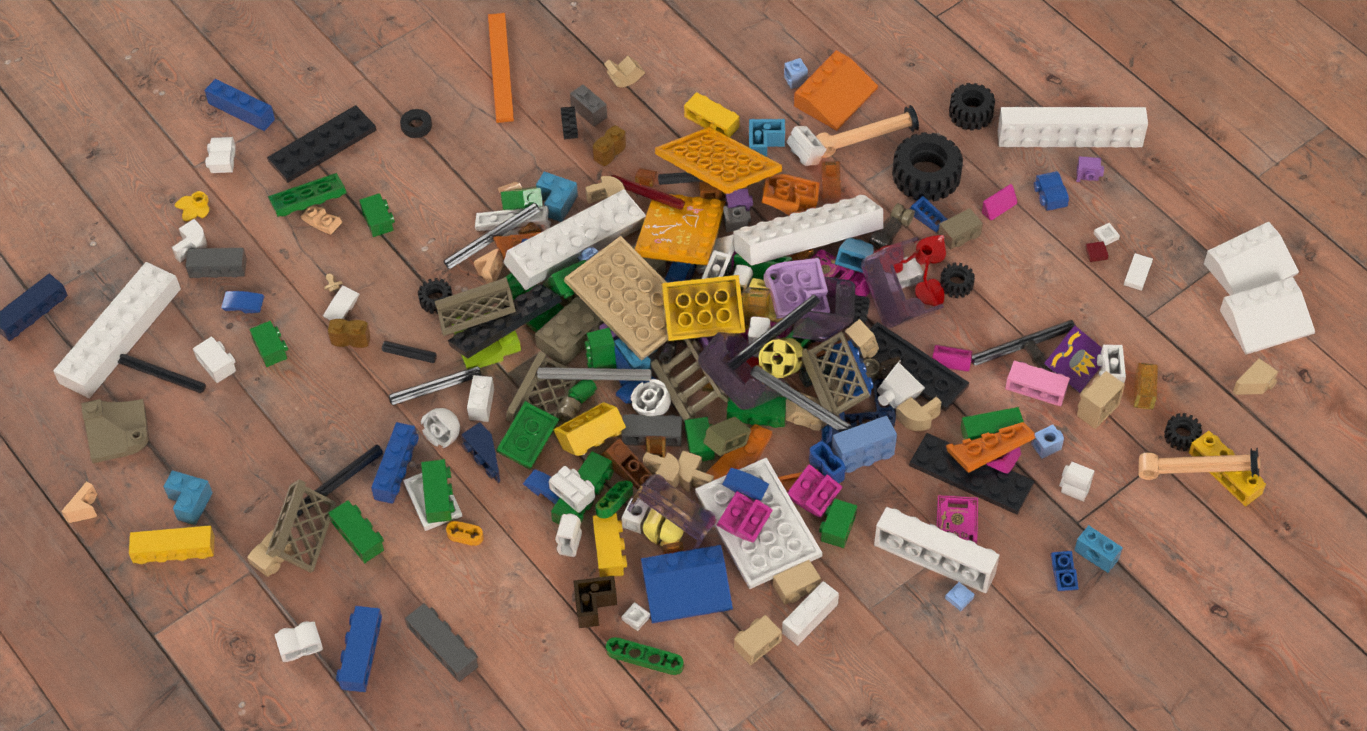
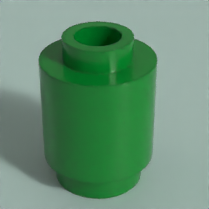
[568,380,597,404]

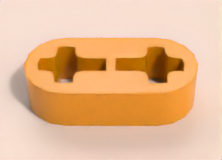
[446,521,484,546]

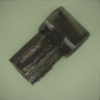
[869,216,902,249]

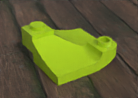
[452,312,521,370]

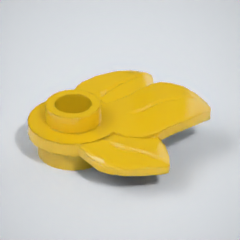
[174,191,209,221]

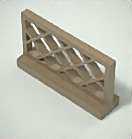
[435,278,516,336]
[801,332,871,418]
[506,351,577,423]
[266,479,336,573]

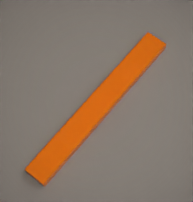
[488,13,514,123]

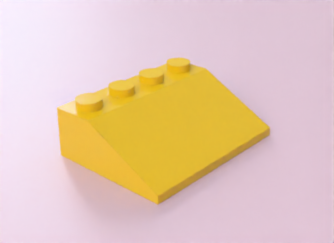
[661,275,745,341]

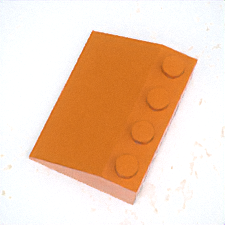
[794,50,878,131]

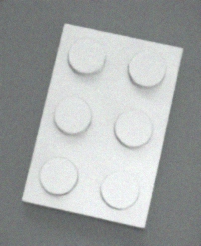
[403,473,462,531]

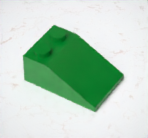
[543,260,586,299]

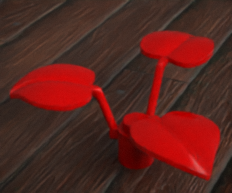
[873,235,946,307]

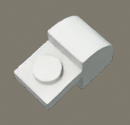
[172,219,207,262]

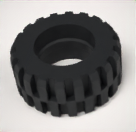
[892,132,963,202]

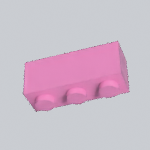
[1005,361,1070,406]

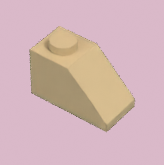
[1233,359,1278,395]

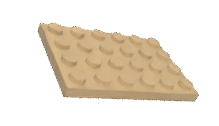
[564,236,668,361]

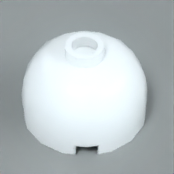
[631,379,671,416]
[421,408,460,448]

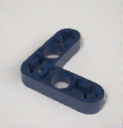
[844,378,896,428]

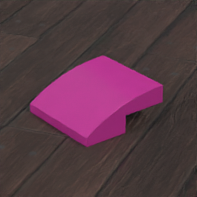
[787,464,842,517]
[716,491,773,543]

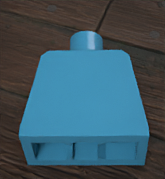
[835,238,874,275]

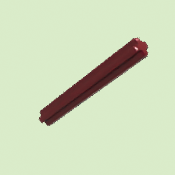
[611,175,685,210]

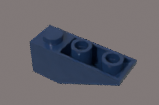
[461,422,501,483]

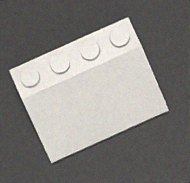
[1204,222,1299,295]
[1220,277,1315,354]

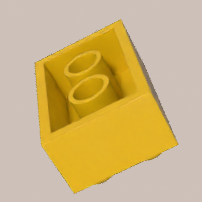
[553,402,626,456]

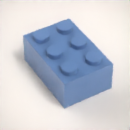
[832,416,897,473]

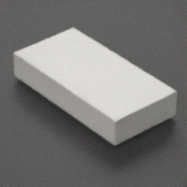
[1124,253,1153,291]

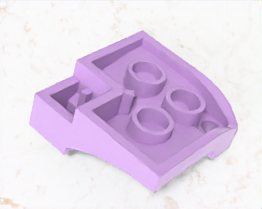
[764,258,830,320]

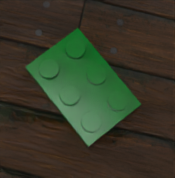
[496,401,559,470]

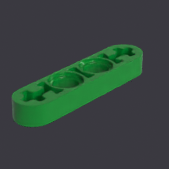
[606,637,684,675]

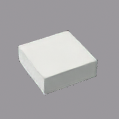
[1093,223,1120,246]
[621,602,651,631]

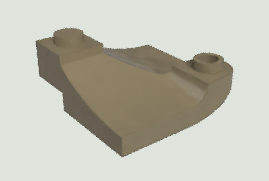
[81,399,149,463]

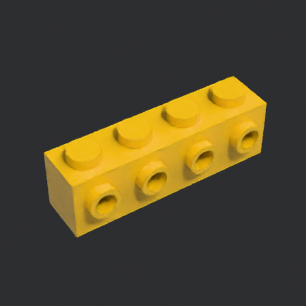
[1189,431,1266,507]

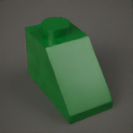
[500,187,543,210]

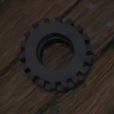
[949,83,995,131]

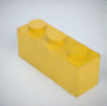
[684,92,740,137]
[593,513,627,577]

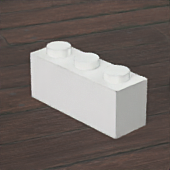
[782,581,839,646]

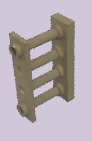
[650,339,729,422]

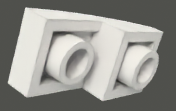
[323,286,360,320]

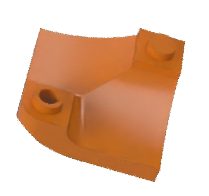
[761,174,820,216]

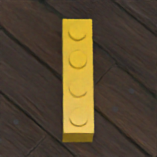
[129,526,215,564]

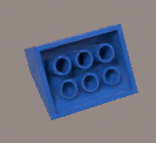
[641,545,733,623]

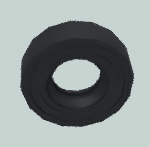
[400,109,432,138]

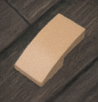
[300,205,342,235]

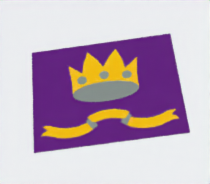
[1044,326,1102,393]

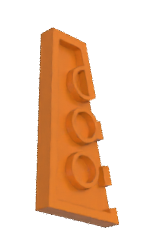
[706,424,772,480]

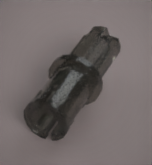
[1024,340,1053,372]
[659,341,677,364]

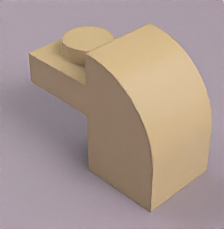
[604,56,645,87]
[585,176,625,204]
[896,397,942,431]
[678,451,714,492]
[643,452,679,492]

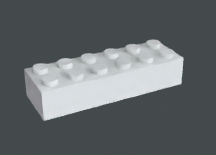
[874,507,1000,593]

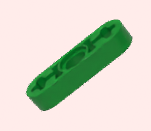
[595,481,634,518]

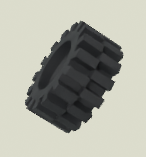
[560,106,578,140]
[940,262,975,298]
[418,278,452,314]
[847,295,870,328]
[1164,413,1202,451]

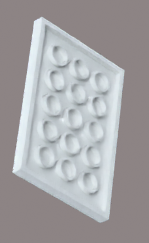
[695,458,822,589]

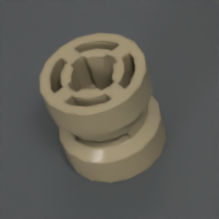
[890,203,915,227]
[863,358,880,383]
[556,397,582,423]

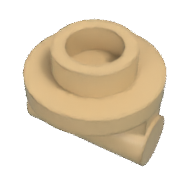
[324,274,343,292]

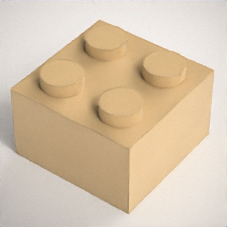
[1077,371,1125,429]

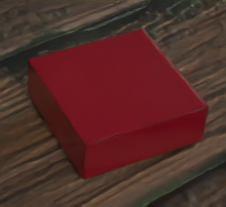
[1085,241,1109,262]

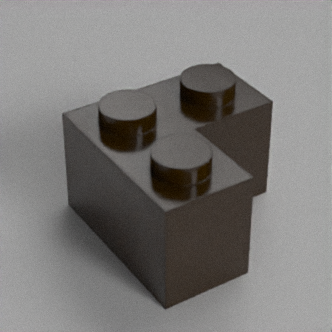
[573,576,617,628]

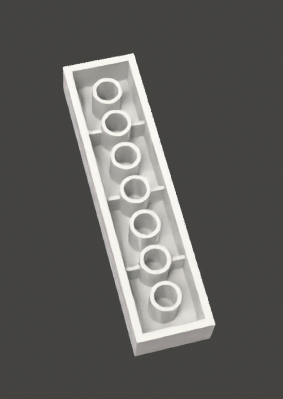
[997,107,1148,148]
[503,189,646,290]
[733,195,883,266]
[53,262,181,399]

